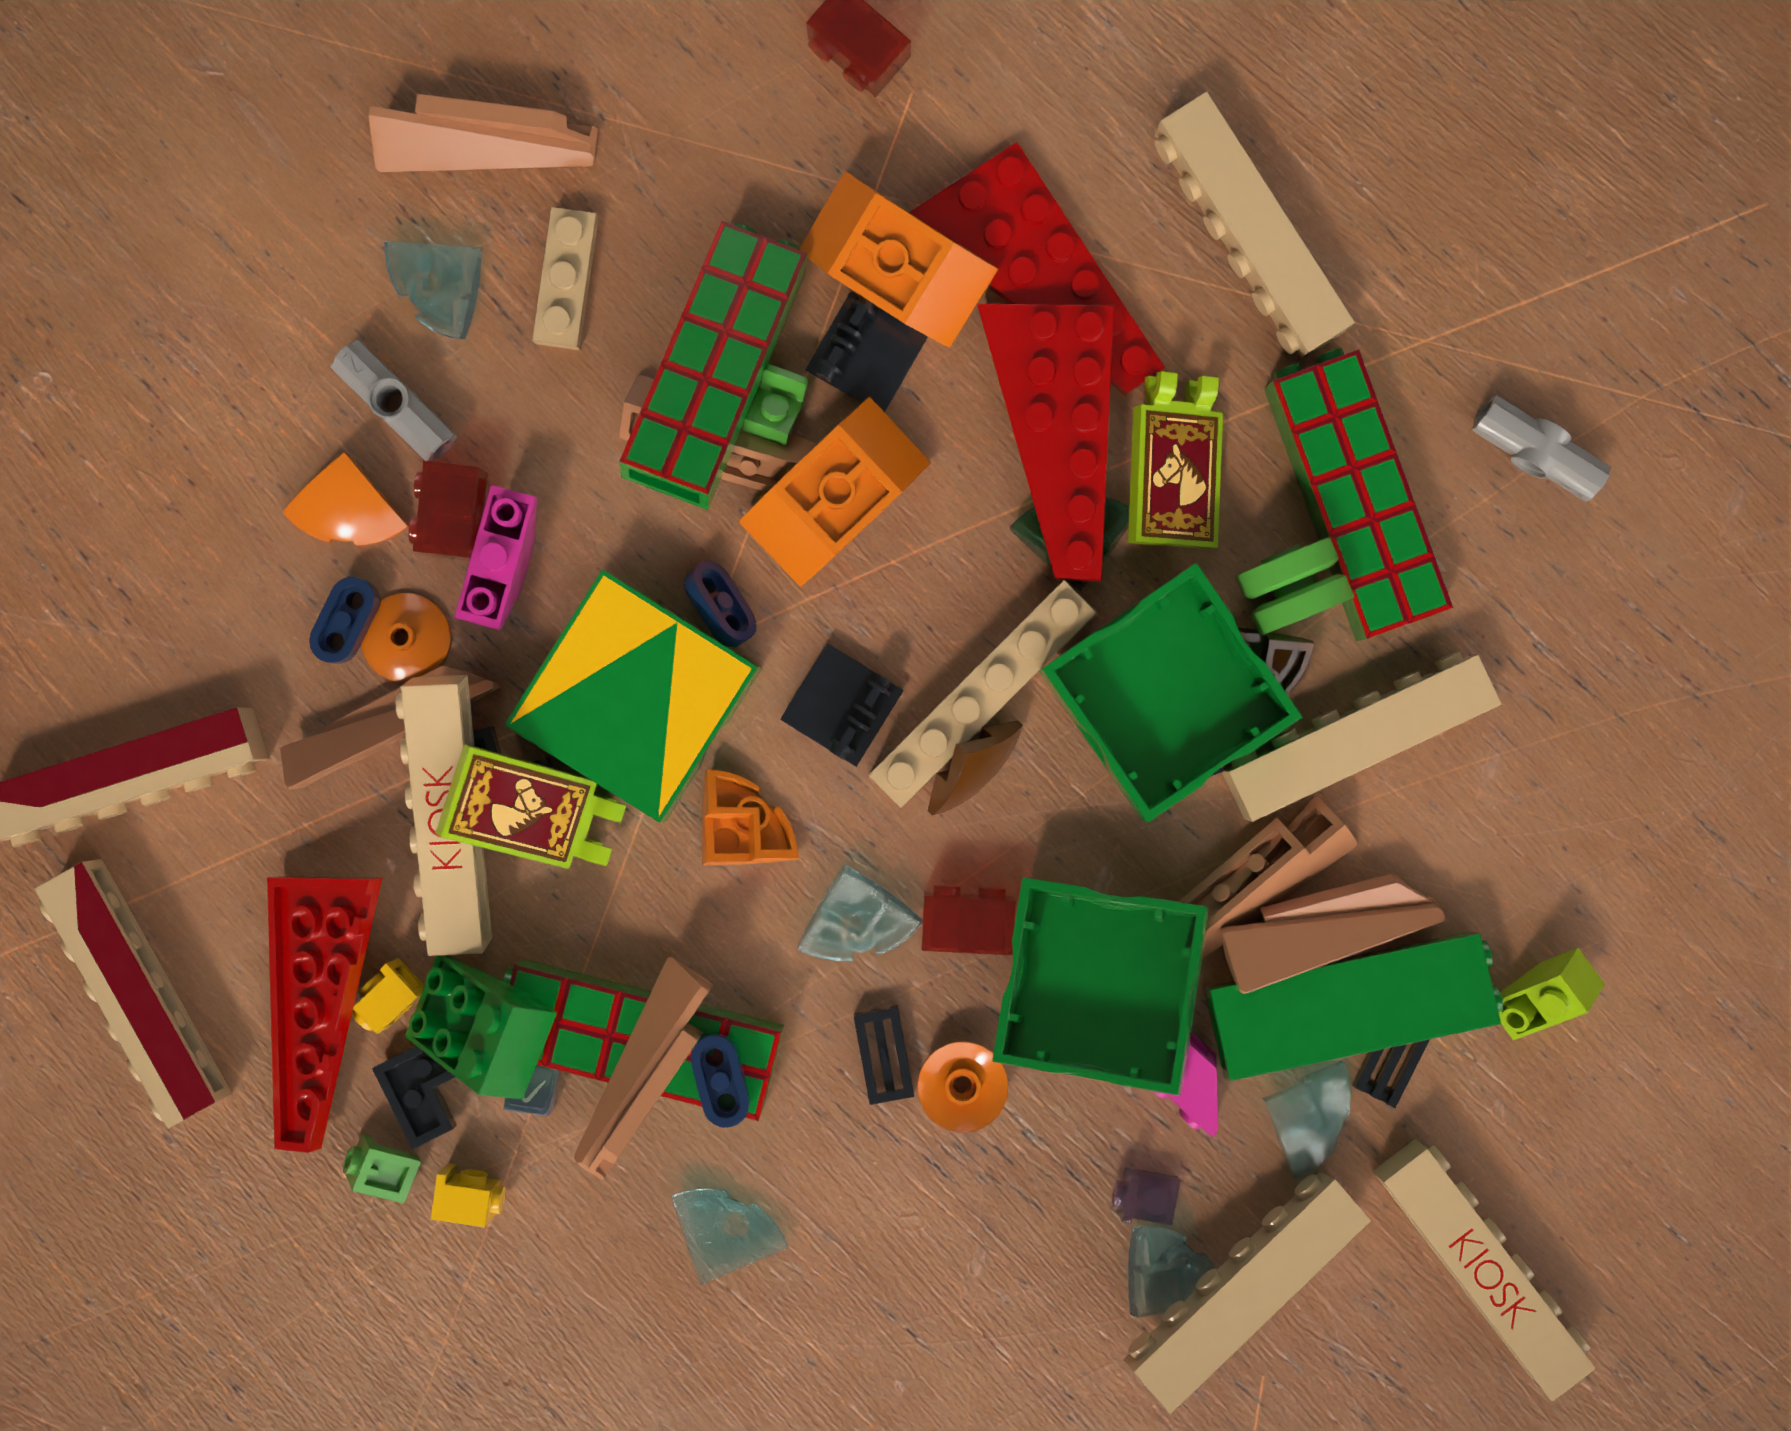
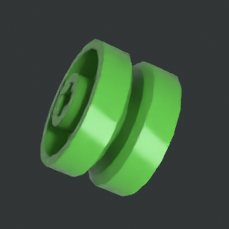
[1235,537,1355,636]

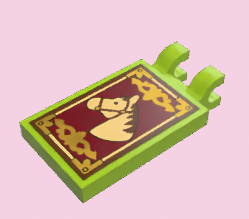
[1128,371,1223,549]
[435,744,626,869]

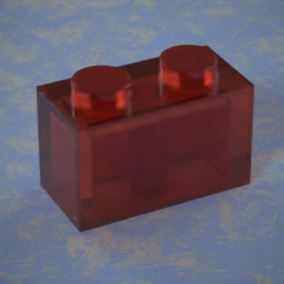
[806,0,911,97]
[408,460,488,561]
[921,885,1016,956]

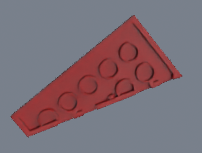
[908,142,1165,396]
[977,304,1114,582]
[267,876,383,1153]

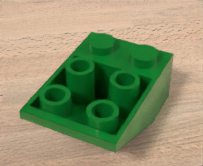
[405,955,557,1099]

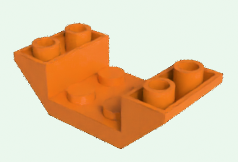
[799,171,999,348]
[738,397,931,588]

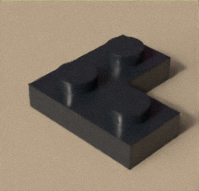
[372,1046,457,1150]

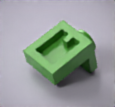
[743,364,809,446]
[343,1134,421,1203]

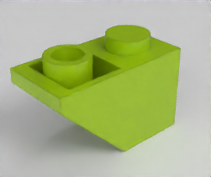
[1499,947,1605,1041]

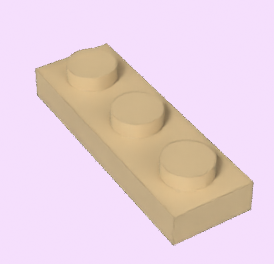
[532,207,599,350]

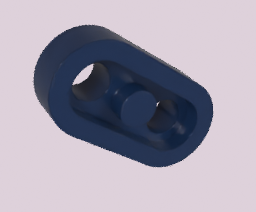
[684,561,756,648]
[309,577,380,664]
[691,1033,751,1128]

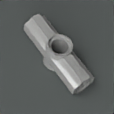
[330,339,458,464]
[1471,395,1612,502]

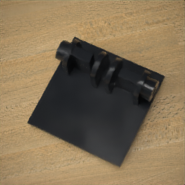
[805,292,928,413]
[780,643,904,767]

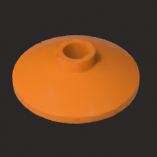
[361,593,451,683]
[917,1041,1008,1133]

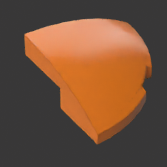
[283,452,410,546]
[702,769,799,865]

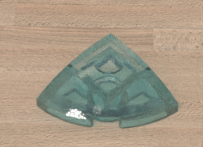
[384,241,482,339]
[797,865,922,961]
[1262,1060,1351,1180]
[671,1189,789,1285]
[1128,1225,1216,1318]

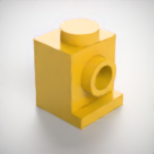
[352,958,424,1035]
[430,1163,506,1227]

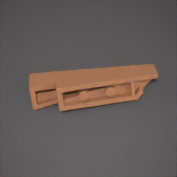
[368,94,599,172]
[619,375,817,492]
[280,665,502,790]
[1178,795,1358,959]
[1220,874,1445,993]
[574,957,714,1181]

